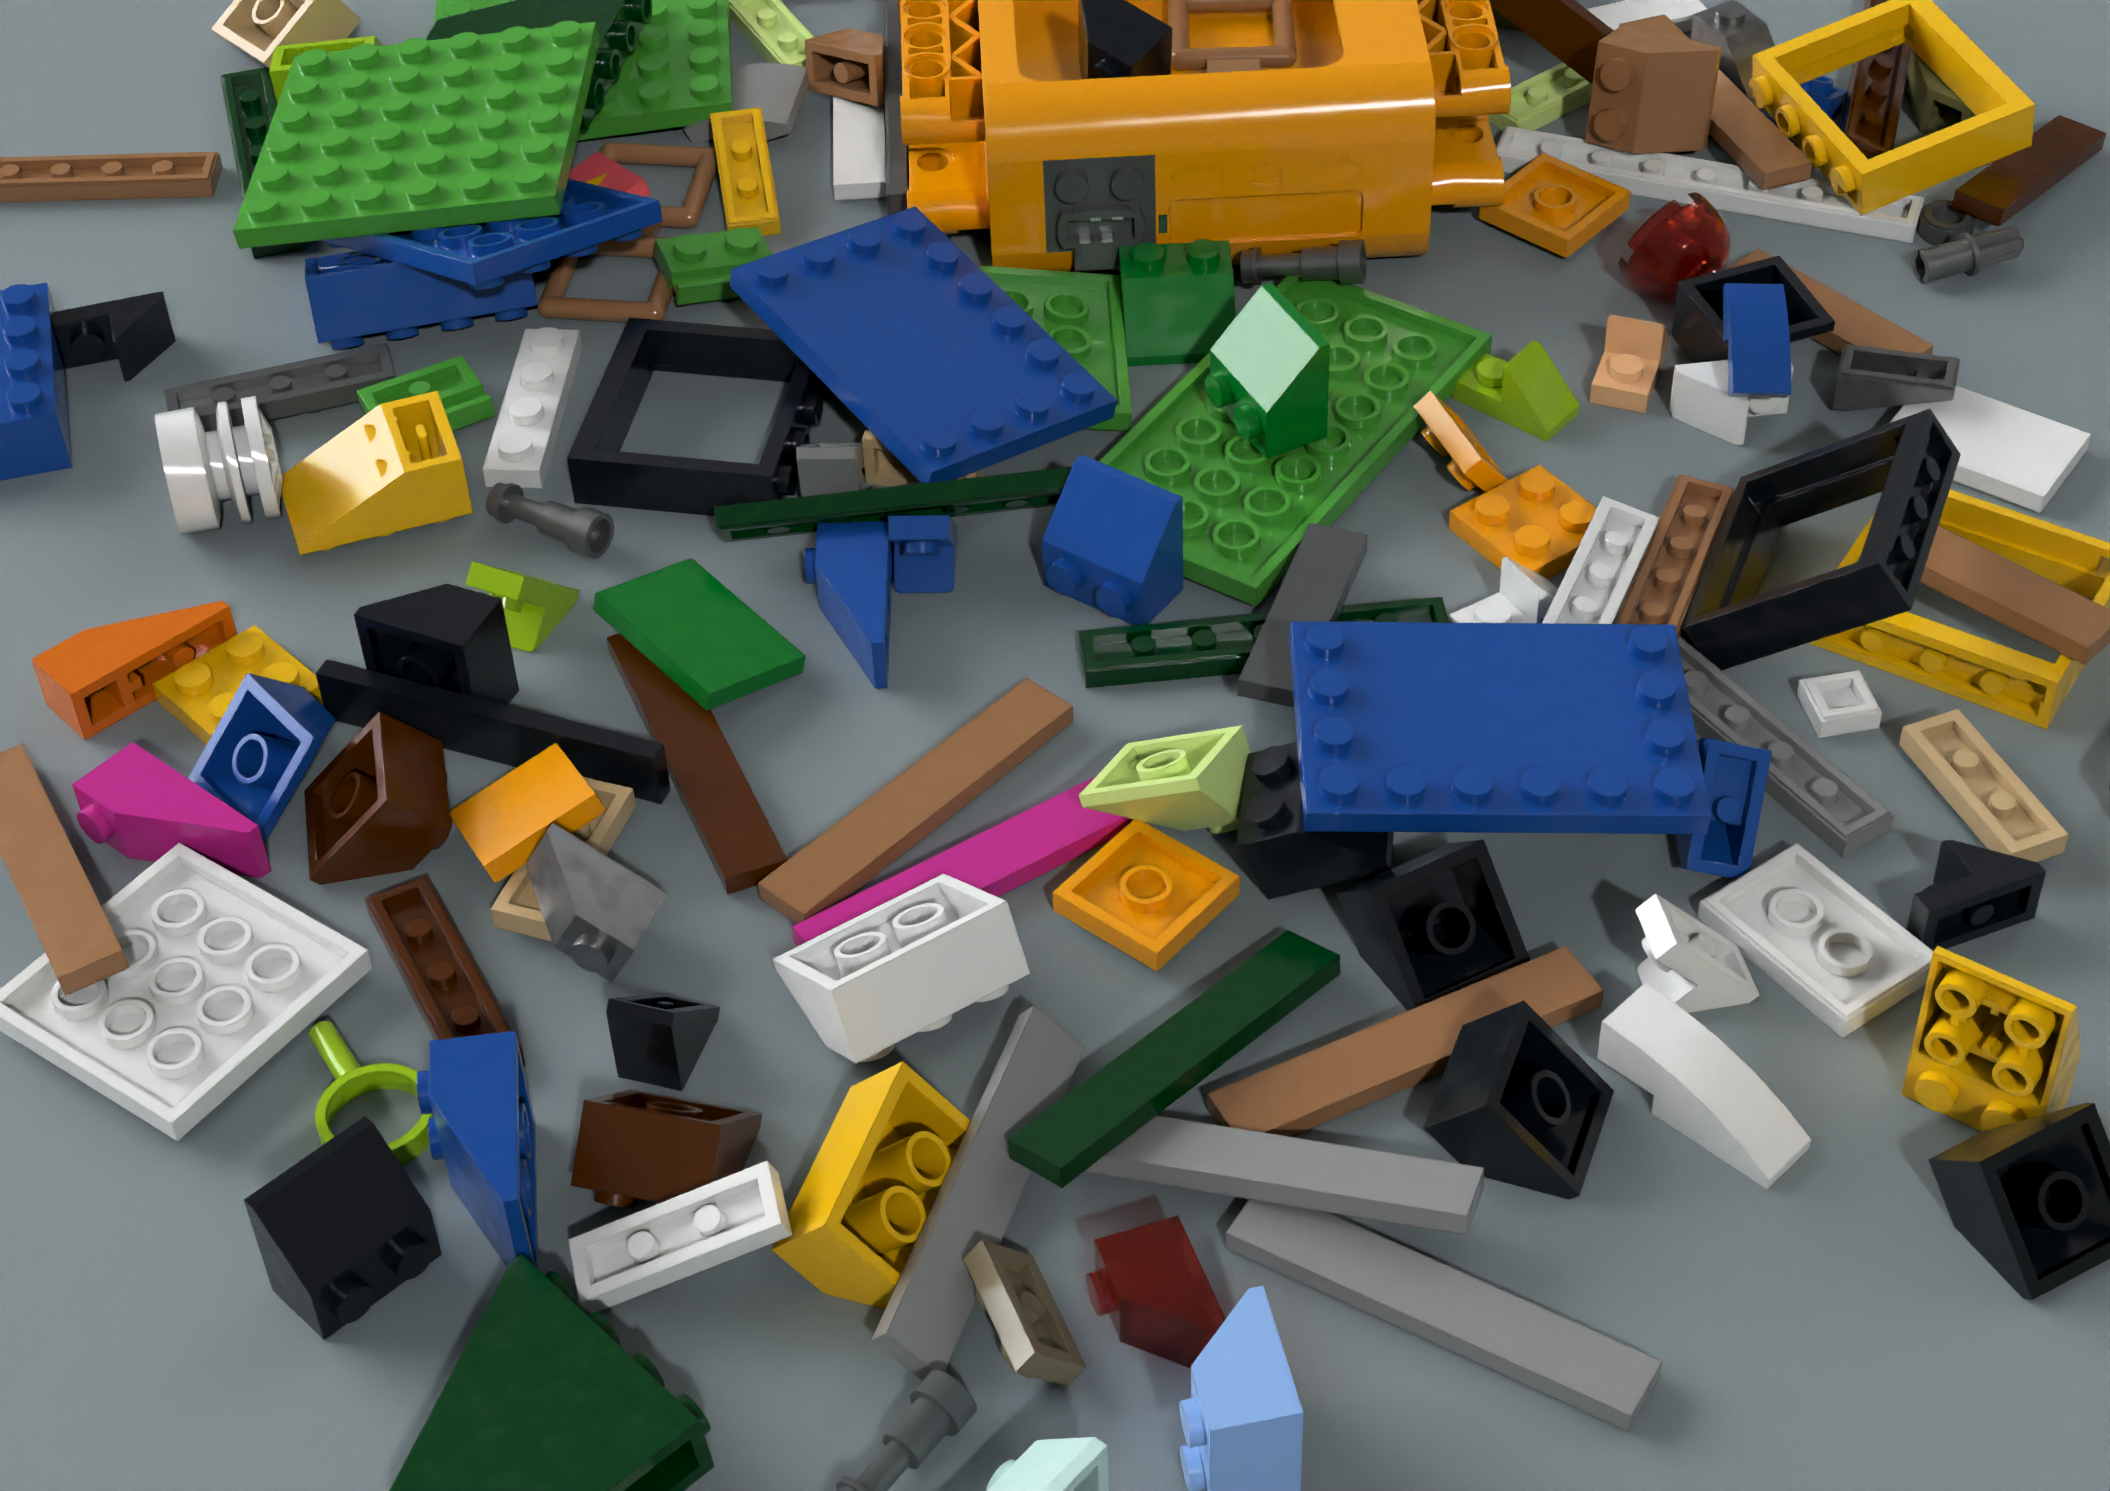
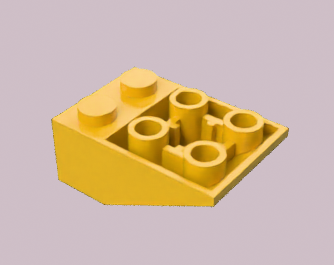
[281,390,473,555]
[1901,946,2081,1132]

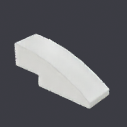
[1597,983,1811,1189]

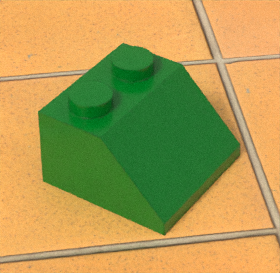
[1119,239,1236,367]
[1205,282,1330,459]

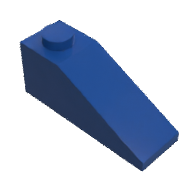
[805,521,893,689]

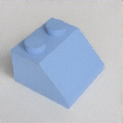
[1179,1286,1303,1491]

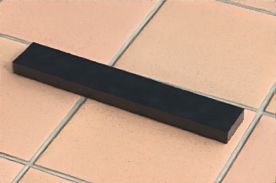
[315,659,671,804]

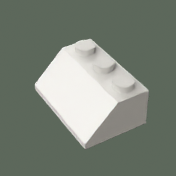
[773,874,1030,1064]

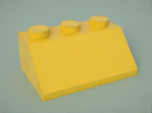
[771,1061,971,1309]

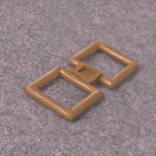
[1167,0,1297,73]
[537,142,718,323]

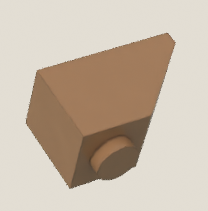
[805,28,885,106]

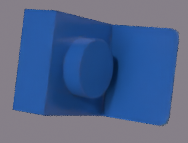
[888,515,958,593]
[1675,738,1772,879]

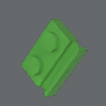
[654,227,772,305]
[357,355,495,431]

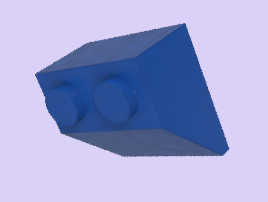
[1042,454,1183,626]

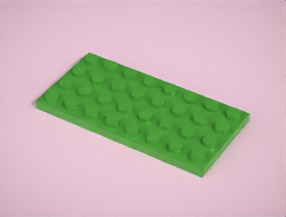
[1054,275,1492,607]

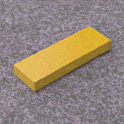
[710,107,781,236]

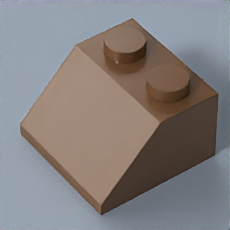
[1585,24,1722,154]

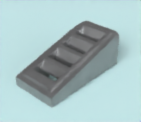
[1833,344,1960,410]

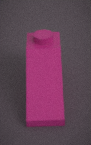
[72,742,271,878]

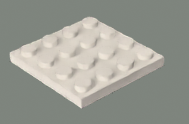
[0,843,373,1141]

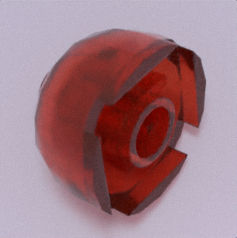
[1618,192,1731,303]

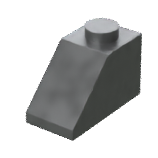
[1691,0,1775,111]
[525,823,668,982]

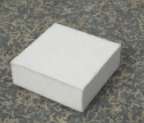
[1797,670,1882,738]

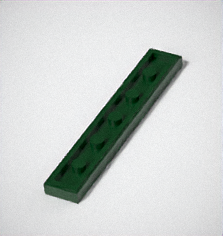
[220,67,307,259]
[714,467,1072,543]
[1079,597,1449,688]
[1008,930,1341,1188]

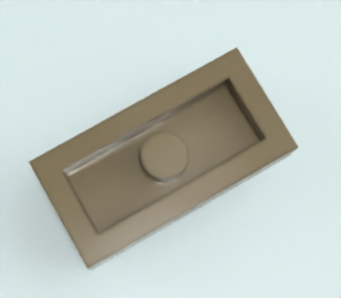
[963,1239,1086,1386]

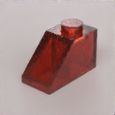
[1086,1215,1226,1369]

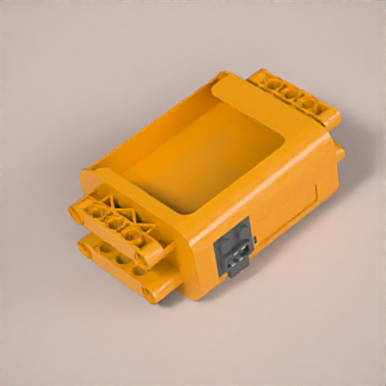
[898,0,1511,273]

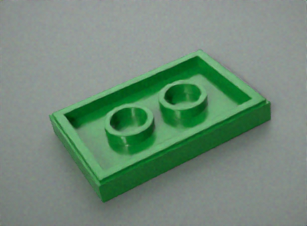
[593,558,806,711]

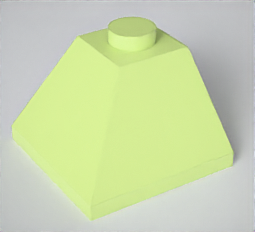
[1079,725,1251,834]

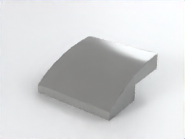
[684,63,808,143]

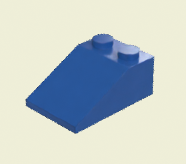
[417,1031,538,1268]

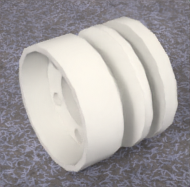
[155,396,283,535]

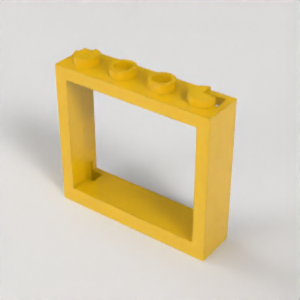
[1749,0,2035,215]
[1809,489,2110,729]

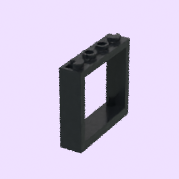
[567,318,831,516]
[1682,409,1961,671]

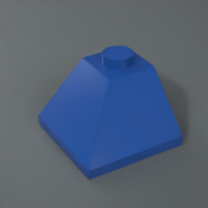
[188,673,336,845]

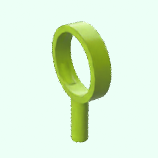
[308,1021,434,1166]

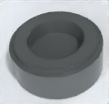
[1918,200,1976,246]

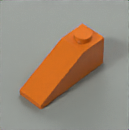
[31,601,237,740]

